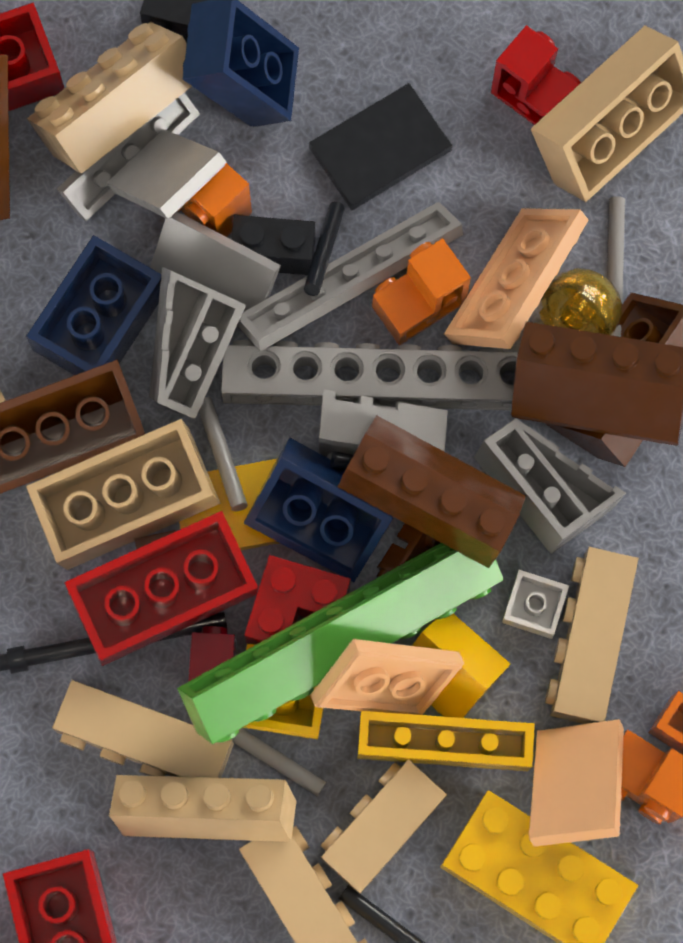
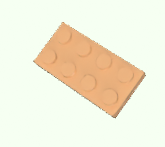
[444,208,589,349]

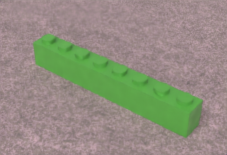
[177,543,504,744]

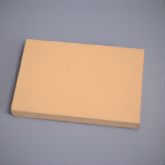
[311,639,464,715]
[529,719,624,847]

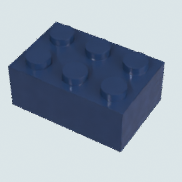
[182,0,299,127]
[26,235,161,375]

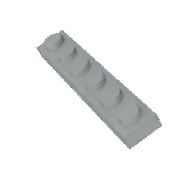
[238,202,463,352]

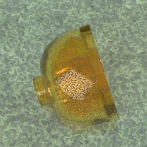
[539,268,622,335]

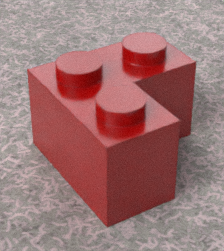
[490,25,581,125]
[244,555,351,645]

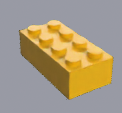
[440,790,639,943]

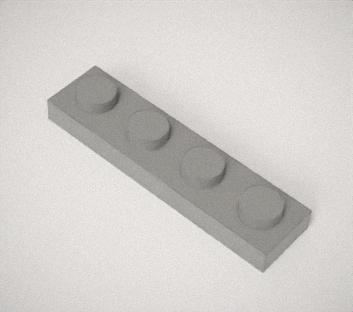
[57,93,200,221]

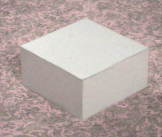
[502,570,569,639]

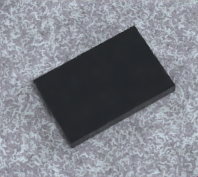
[309,83,453,210]

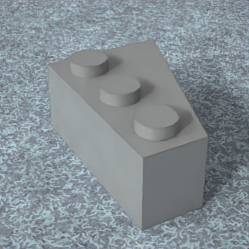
[149,267,246,419]
[319,389,448,459]
[474,418,626,554]

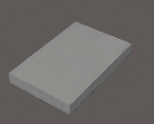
[107,129,227,219]
[150,211,281,328]

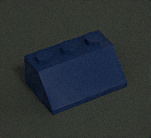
[244,437,394,583]

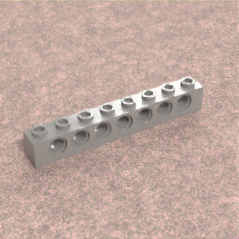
[221,340,518,411]

